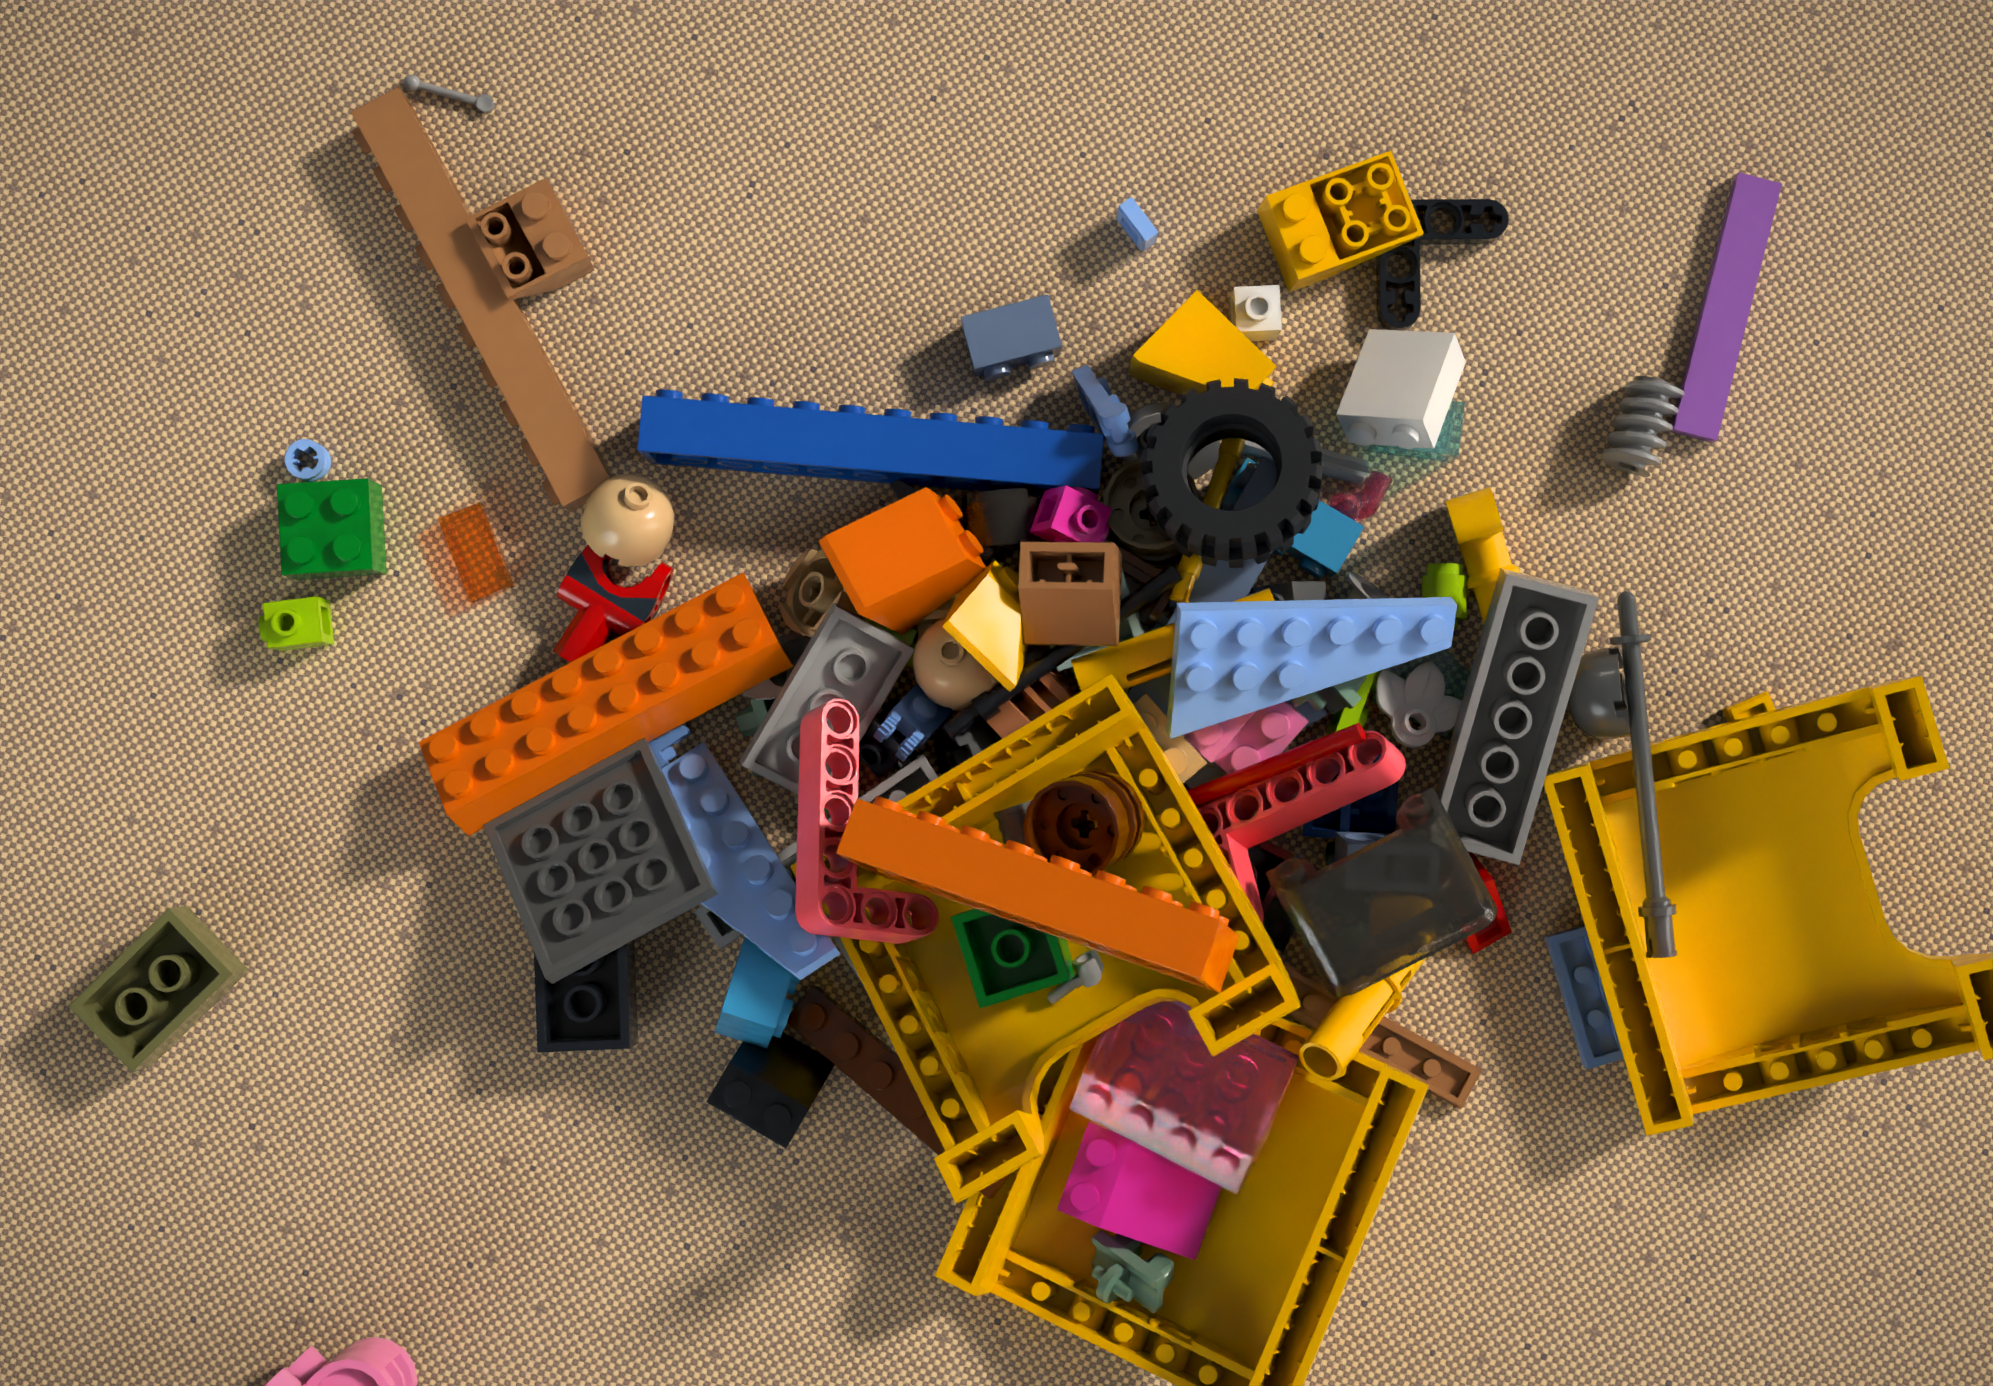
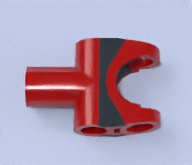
[553,545,674,662]

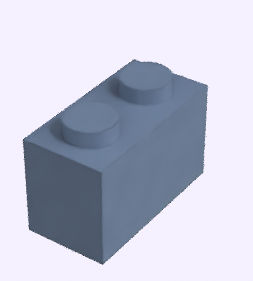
[961,294,1062,380]

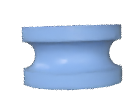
[285,439,331,482]

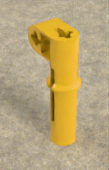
[1445,487,1521,623]
[1071,588,1275,691]
[1299,890,1435,1081]

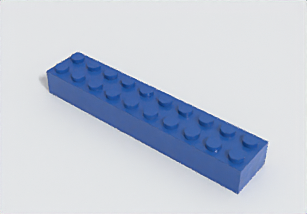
[638,389,1104,497]

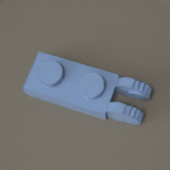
[873,683,955,761]

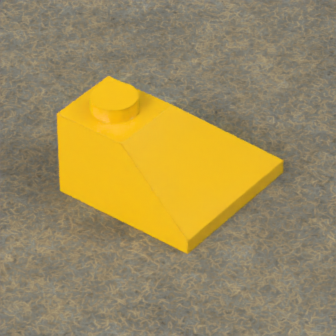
[942,560,1028,692]

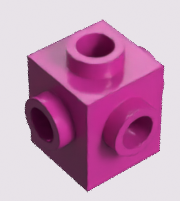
[1030,485,1112,543]

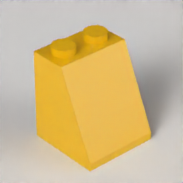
[1128,290,1277,395]

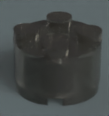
[961,488,1048,564]

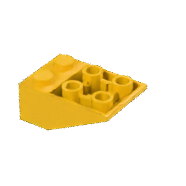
[1257,151,1424,293]

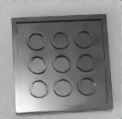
[483,738,718,984]

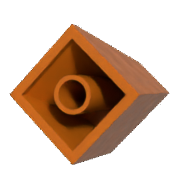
[818,487,986,635]

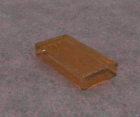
[438,502,515,603]

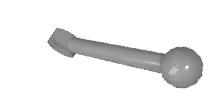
[403,75,495,114]

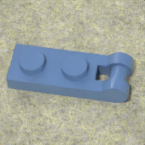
[1071,365,1139,457]

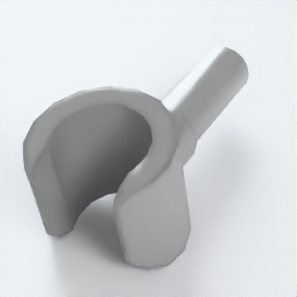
[1047,950,1104,1004]

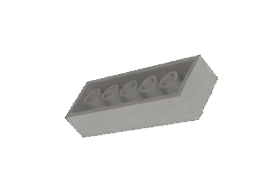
[1424,568,1599,865]

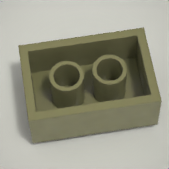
[68,906,250,1072]

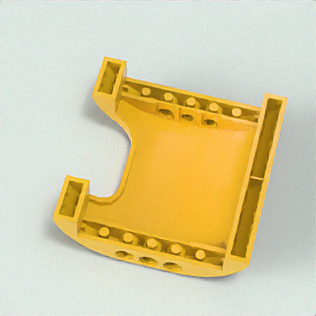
[790,674,1301,1203]
[1544,675,1993,1136]

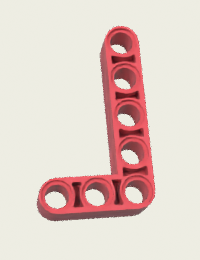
[795,698,939,944]
[1197,730,1406,923]

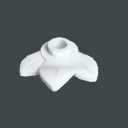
[1376,662,1462,748]

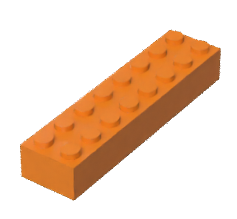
[418,572,793,836]
[836,796,1240,993]

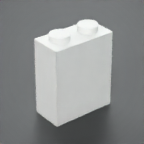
[1336,329,1465,449]

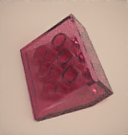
[1069,1001,1299,1194]

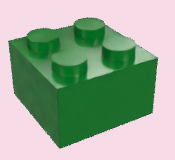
[277,478,387,580]
[951,908,1077,1008]

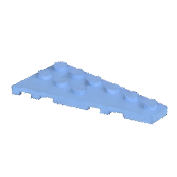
[1166,597,1457,739]
[662,742,840,980]

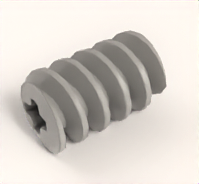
[1601,376,1685,477]

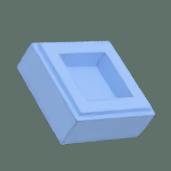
[1116,196,1159,252]

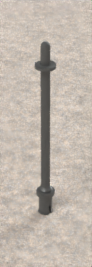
[1610,591,1677,958]

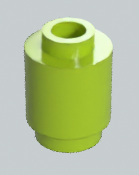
[1422,563,1468,629]

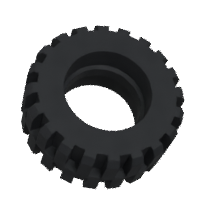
[1141,378,1323,568]

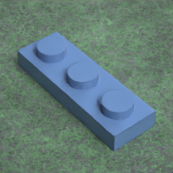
[1544,925,1624,1069]

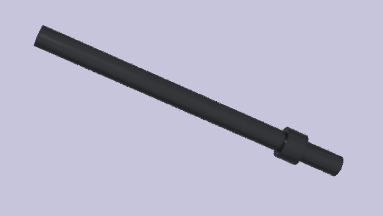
[942,565,1182,739]

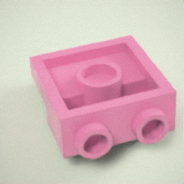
[1184,701,1310,774]

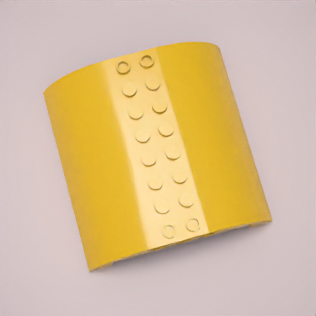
[935,1014,1429,1386]

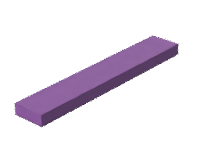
[1670,172,1782,443]

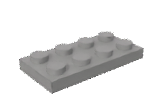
[739,602,915,795]

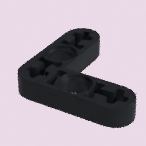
[1376,199,1509,331]

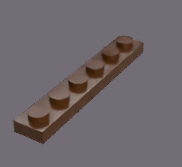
[787,985,1013,1199]

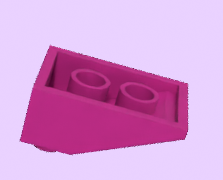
[1057,1120,1228,1260]

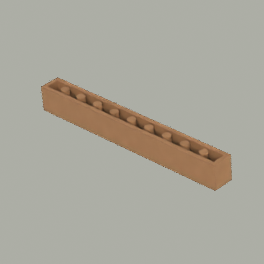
[351,86,613,512]

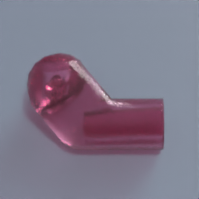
[1329,471,1393,521]

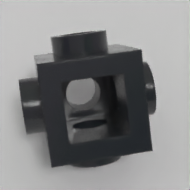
[859,697,919,779]

